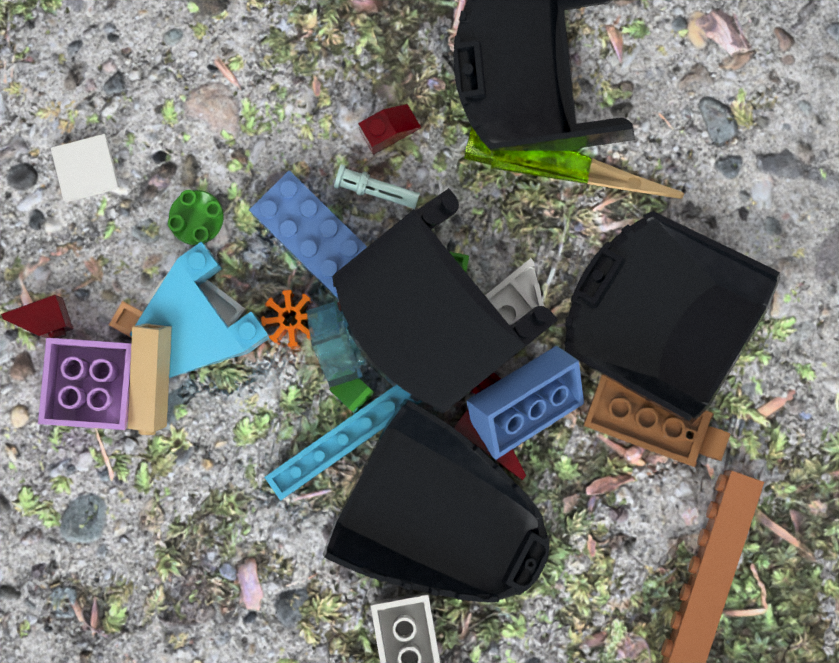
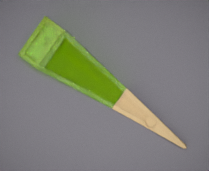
[464,126,684,199]

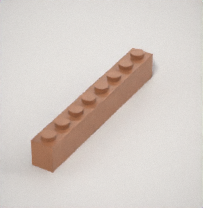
[661,470,764,663]

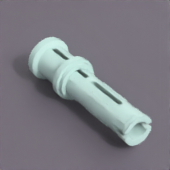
[334,164,420,210]

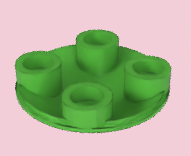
[168,190,224,245]

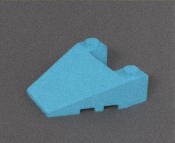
[130,242,270,378]

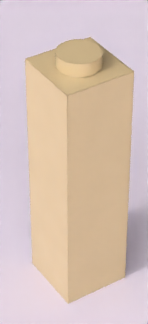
[128,323,172,435]

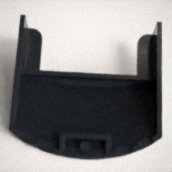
[453,0,635,151]
[332,188,558,413]

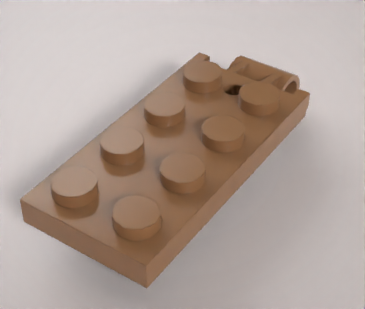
[583,374,731,467]

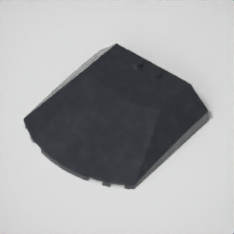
[564,211,781,425]

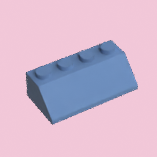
[467,346,584,459]

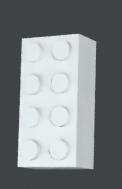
[370,592,441,663]

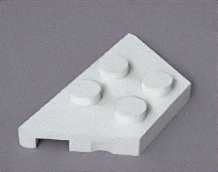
[485,258,544,326]

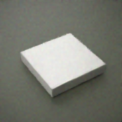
[51,134,120,202]

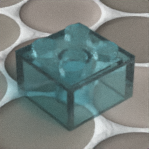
[307,300,365,387]

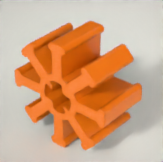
[261,290,321,349]

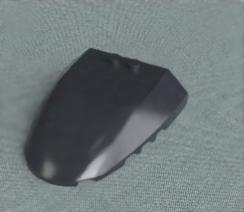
[323,399,550,603]

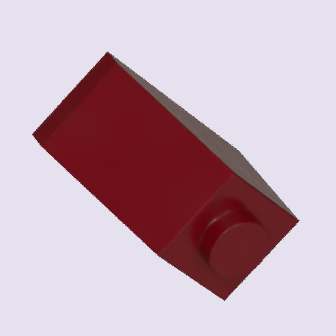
[358,104,421,155]
[1,295,74,339]

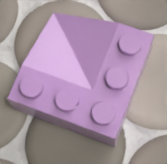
[38,338,131,430]

